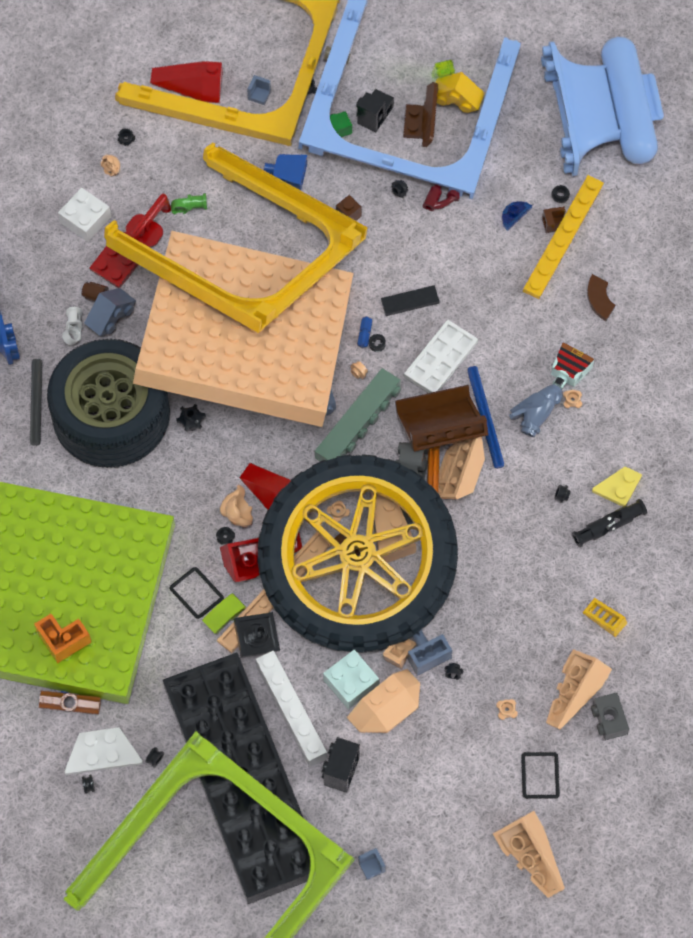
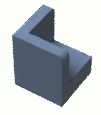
[247,75,271,105]
[358,848,386,880]

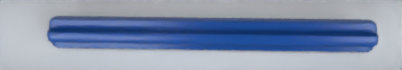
[468,366,504,469]

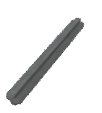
[30,359,42,446]

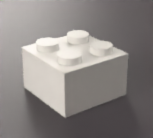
[58,187,111,242]

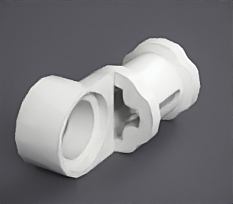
[62,307,83,346]

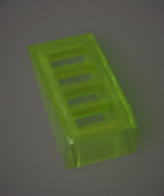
[431,60,455,78]

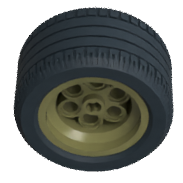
[47,339,170,468]

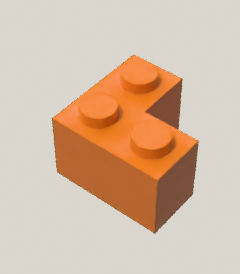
[34,614,92,663]

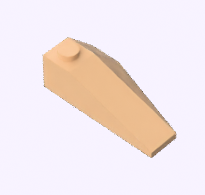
[546,649,612,729]
[493,811,565,898]

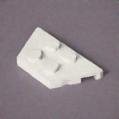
[65,727,142,775]

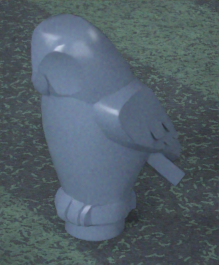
[509,384,563,437]

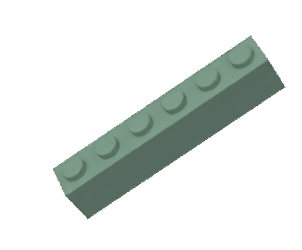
[314,368,401,462]

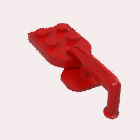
[89,193,171,288]

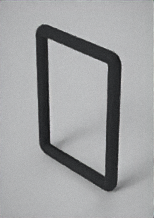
[169,567,224,619]
[521,752,560,799]

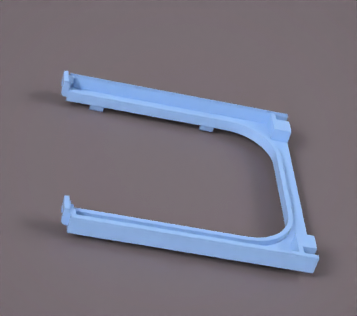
[298,0,521,199]

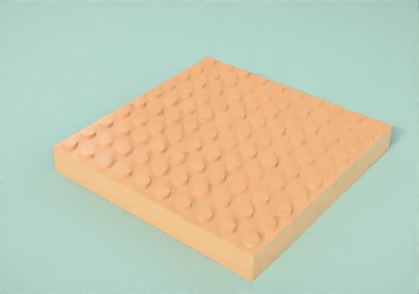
[133,231,353,427]

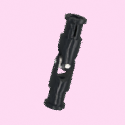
[572,499,647,547]

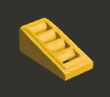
[583,598,627,637]

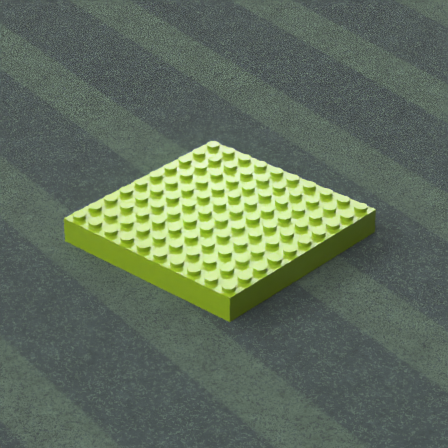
[0,482,175,704]

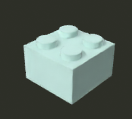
[323,650,379,710]

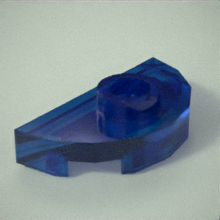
[502,201,532,231]

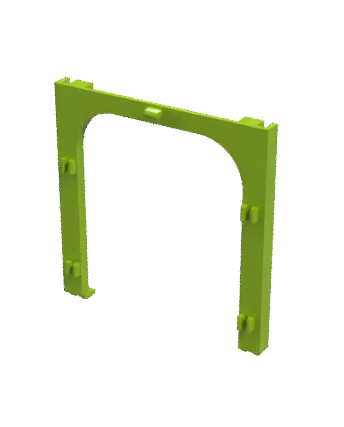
[63,732,355,938]

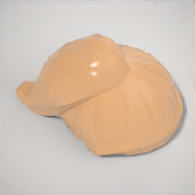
[220,485,253,527]

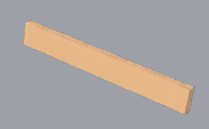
[217,532,331,653]

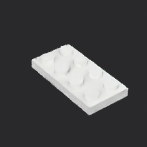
[404,320,478,393]

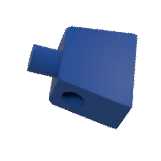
[264,154,308,191]

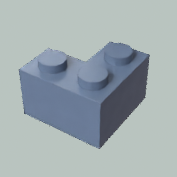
[84,288,136,336]

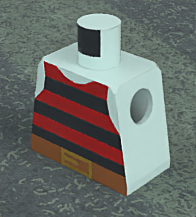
[551,342,594,389]

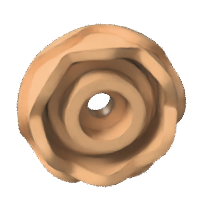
[101,155,120,176]

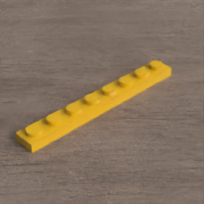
[522,175,604,299]

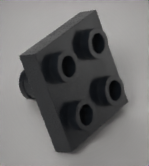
[233,612,280,658]

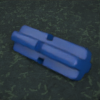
[357,316,373,348]

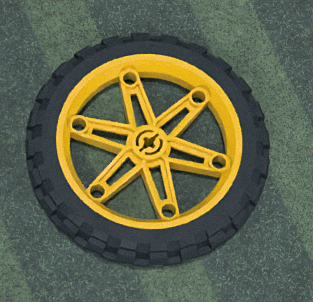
[257,454,458,653]

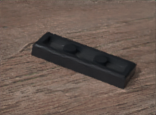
[381,285,440,316]

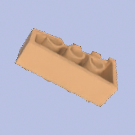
[370,492,416,563]

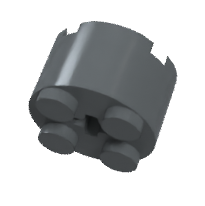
[396,442,428,479]

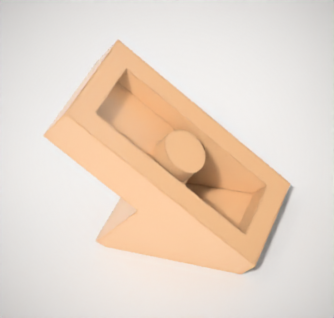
[383,639,417,670]

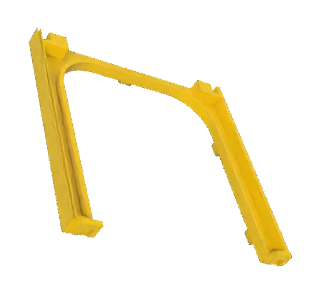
[115,0,340,146]
[104,142,368,333]

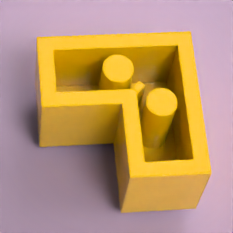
[435,72,485,113]

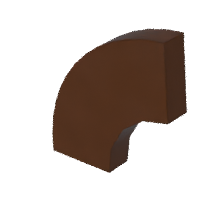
[587,274,616,321]

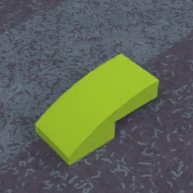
[202,593,246,634]

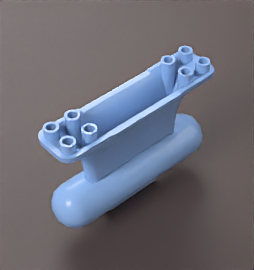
[541,36,664,176]

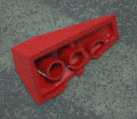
[150,61,223,103]
[239,463,290,510]
[220,532,302,582]

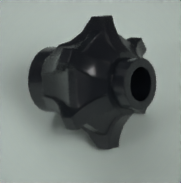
[176,404,206,432]

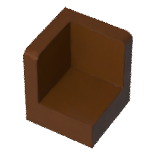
[542,206,566,233]

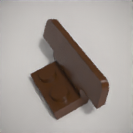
[403,82,438,147]

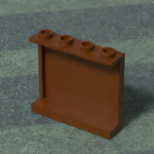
[395,385,488,452]

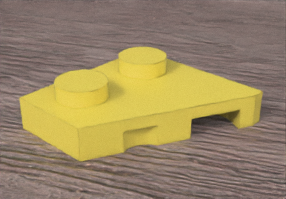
[592,467,642,507]

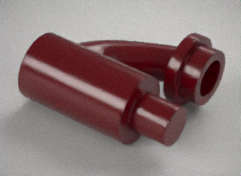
[422,184,460,212]

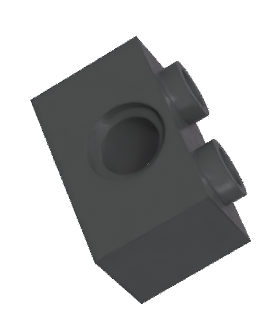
[591,692,629,741]

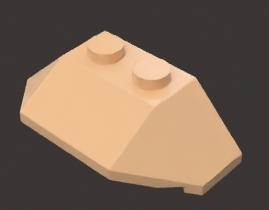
[438,437,485,499]
[347,669,420,733]

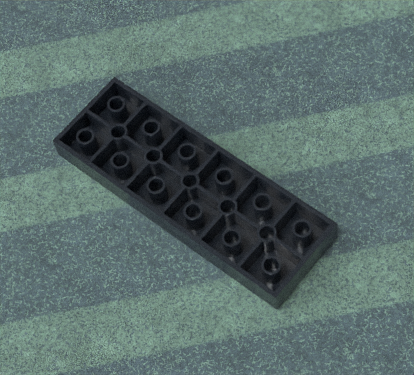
[163,652,311,904]

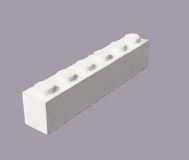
[256,650,327,768]

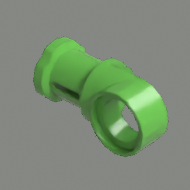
[171,193,207,215]

